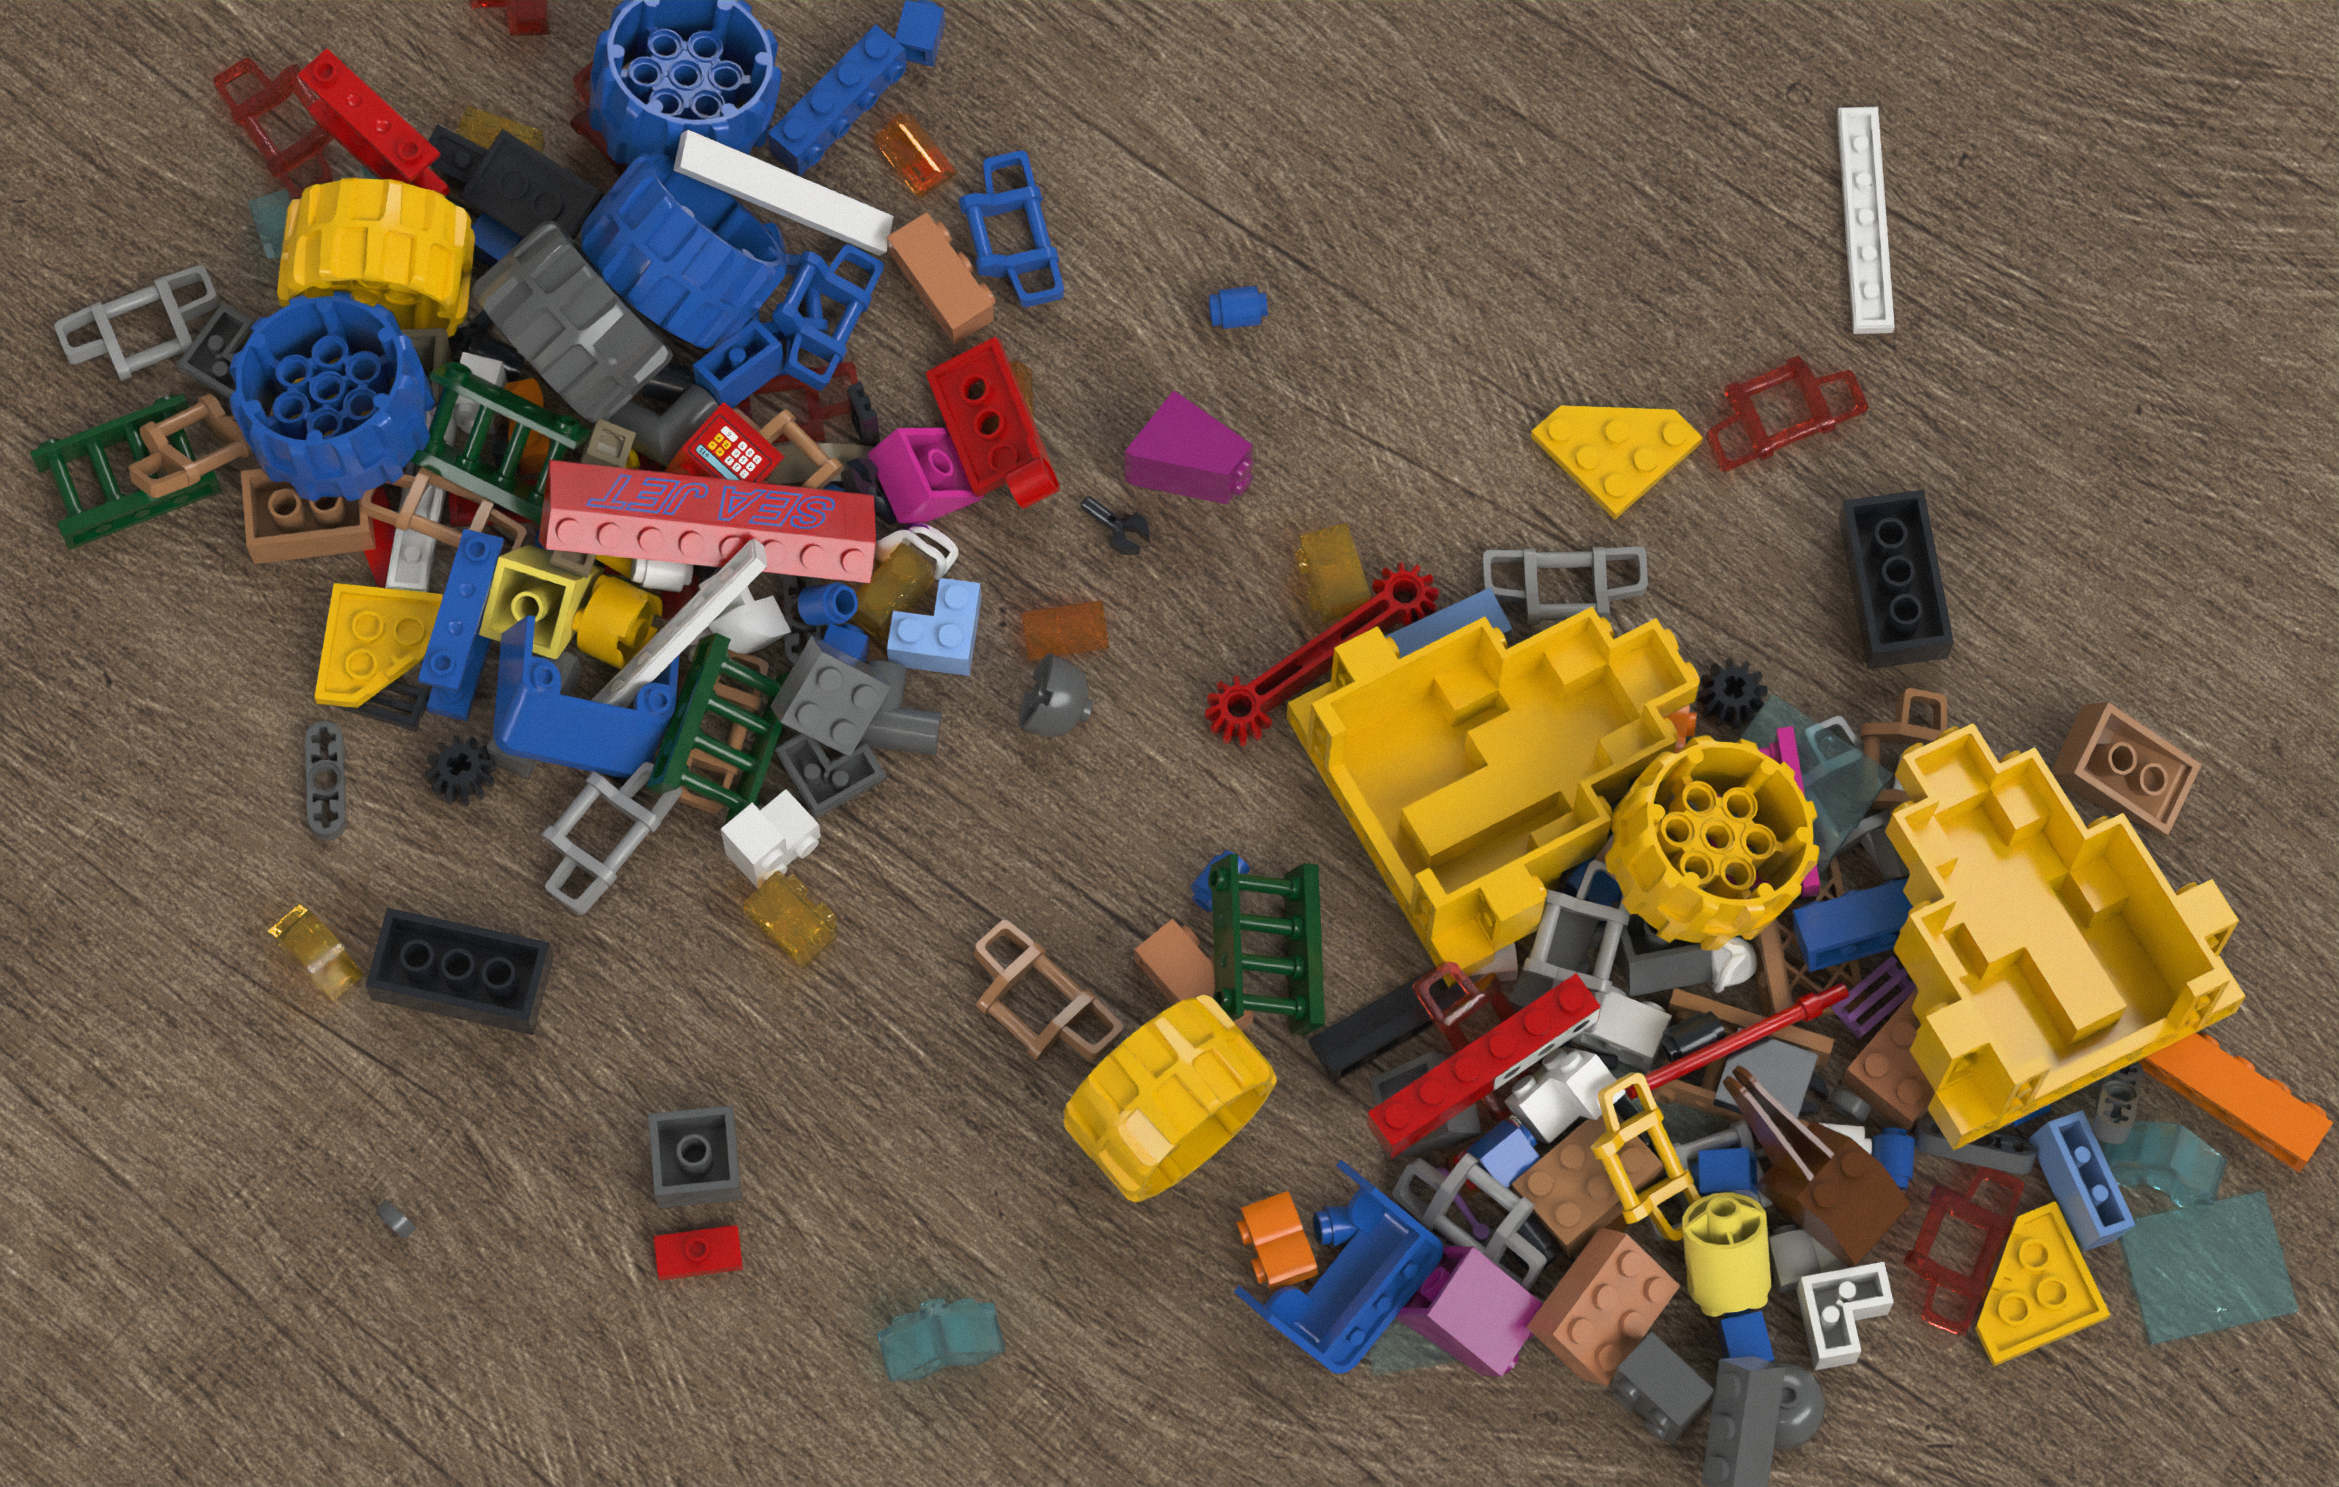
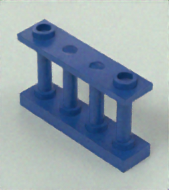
[418,529,504,722]

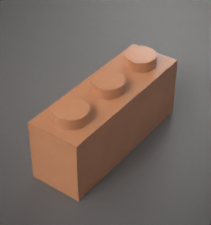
[887,212,996,345]
[1134,918,1254,1031]

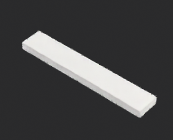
[1837,107,1895,334]
[673,130,894,256]
[385,408,457,593]
[591,538,767,708]

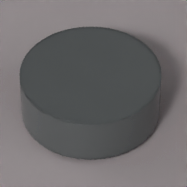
[1827,1088,1871,1123]
[375,1199,416,1239]

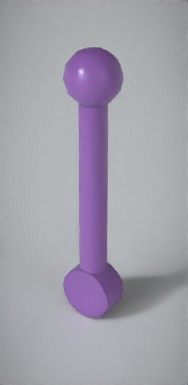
[1436,1167,1489,1242]

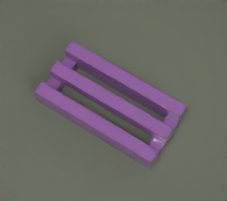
[1831,956,1916,1039]

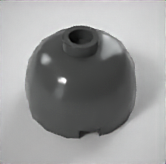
[1018,653,1093,737]
[1774,1362,1826,1450]

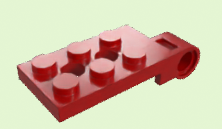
[925,336,1060,509]

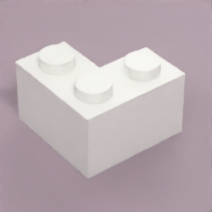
[721,789,821,889]
[1504,1046,1626,1144]
[1796,1262,1894,1371]

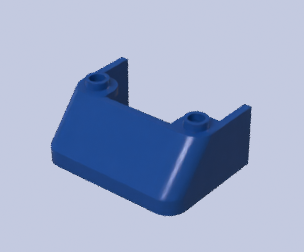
[493,615,679,779]
[1234,1159,1443,1374]

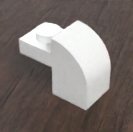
[699,574,791,654]

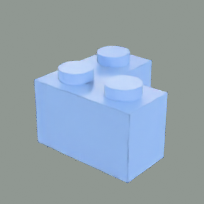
[887,578,981,676]

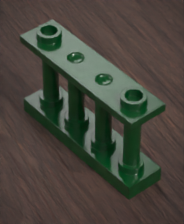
[410,361,591,525]
[30,394,222,550]
[646,633,791,825]
[1208,854,1325,1035]

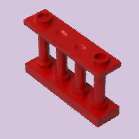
[297,48,450,196]

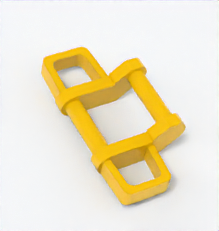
[1591,1072,1701,1241]

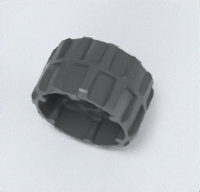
[472,221,673,424]

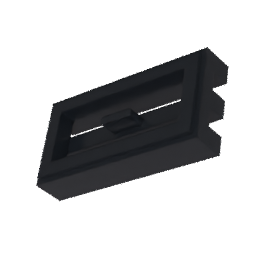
[847,381,880,447]
[339,680,430,732]

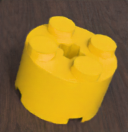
[571,575,662,670]

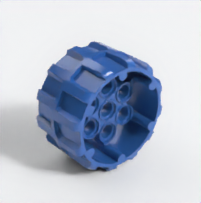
[588,0,782,165]
[580,152,787,349]
[229,291,435,502]

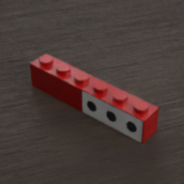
[1367,973,1601,1159]

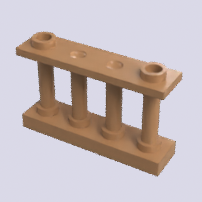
[1647,988,1835,1143]

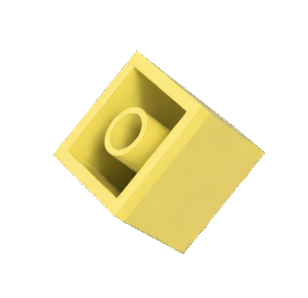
[479,544,604,659]

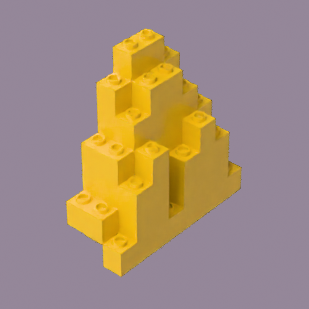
[1286,606,1700,988]
[1885,723,2246,1151]

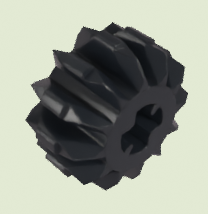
[1697,658,1768,730]
[425,735,497,806]

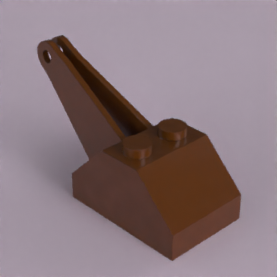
[1723,1065,1910,1268]

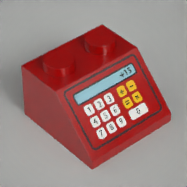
[664,402,785,483]

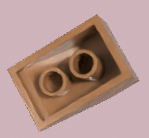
[2051,702,2202,836]

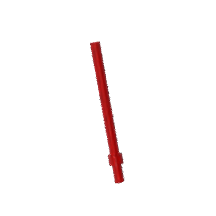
[1625,983,1849,1100]

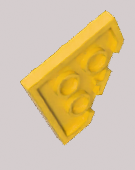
[1530,405,1703,520]
[314,583,444,708]
[1975,1201,2110,1367]

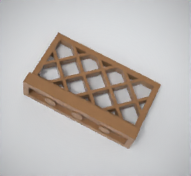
[1748,852,1865,1017]

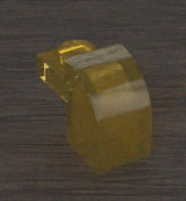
[268,904,364,1002]

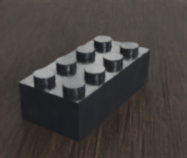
[1838,490,1954,669]
[366,908,554,1035]

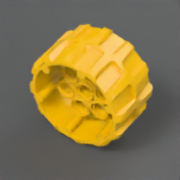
[277,177,475,338]
[1605,735,1820,951]
[1063,994,1277,1203]

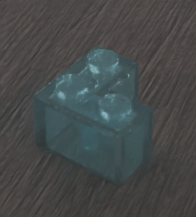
[2103,1120,2228,1209]
[877,1298,1006,1381]

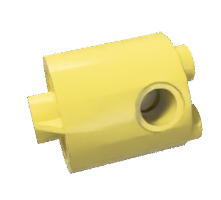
[1682,1192,1771,1317]

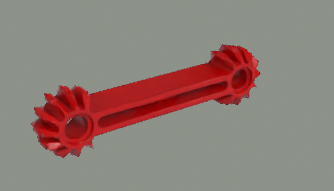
[1204,562,1439,747]

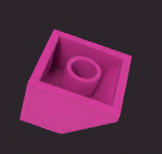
[867,428,984,523]

